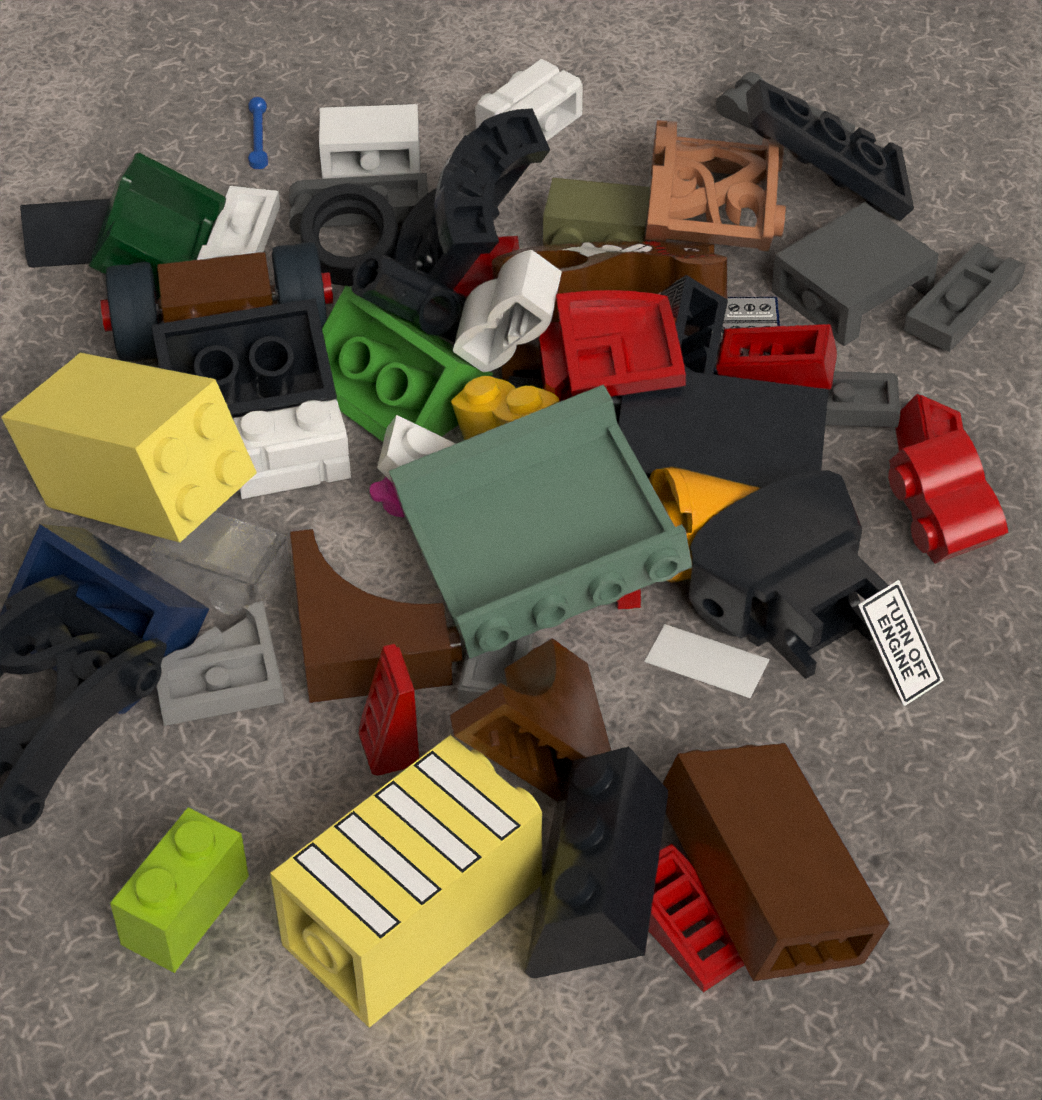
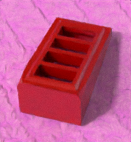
[716,324,837,389]
[358,644,419,776]
[649,844,744,993]

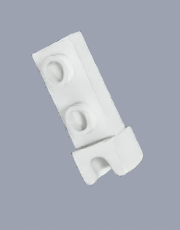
[197,186,280,260]

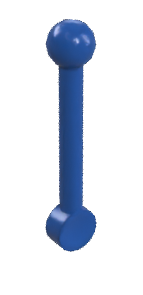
[248,97,269,169]

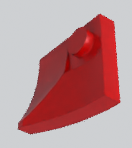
[556,290,686,397]

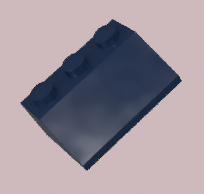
[0,524,209,714]

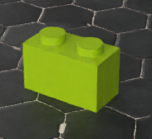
[110,807,249,973]

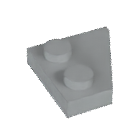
[156,601,284,726]

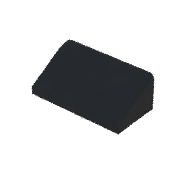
[20,199,110,268]

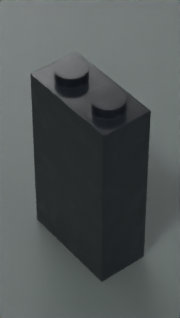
[611,371,829,488]

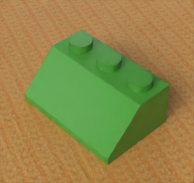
[322,285,493,442]

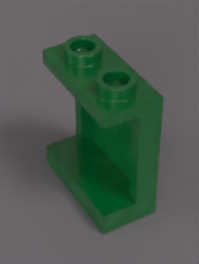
[89,153,227,298]

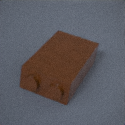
[662,743,890,982]

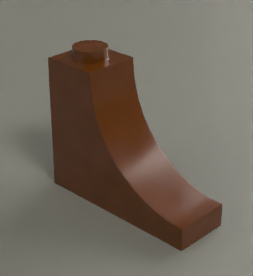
[290,529,462,703]
[450,638,612,802]

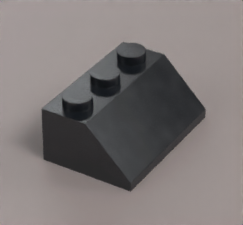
[152,298,337,418]
[525,746,669,978]

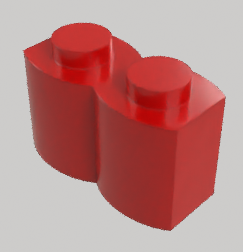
[888,428,1009,564]

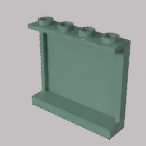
[389,384,692,659]

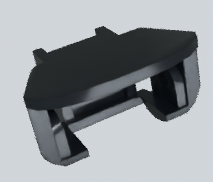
[689,470,889,679]

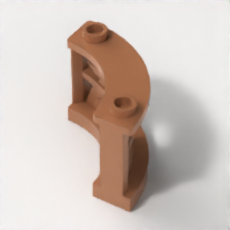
[645,120,786,251]

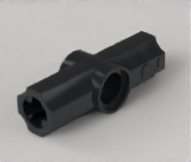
[352,250,467,343]

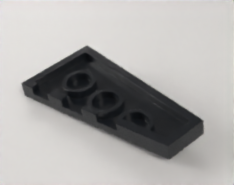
[746,79,914,221]

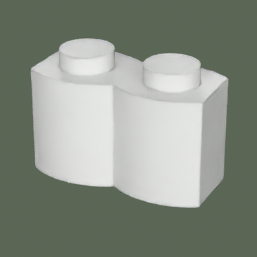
[453,250,562,372]

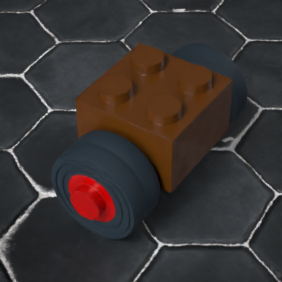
[100,242,333,362]

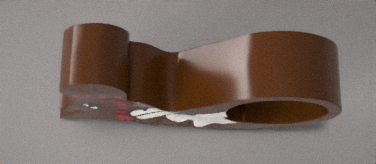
[492,240,728,323]

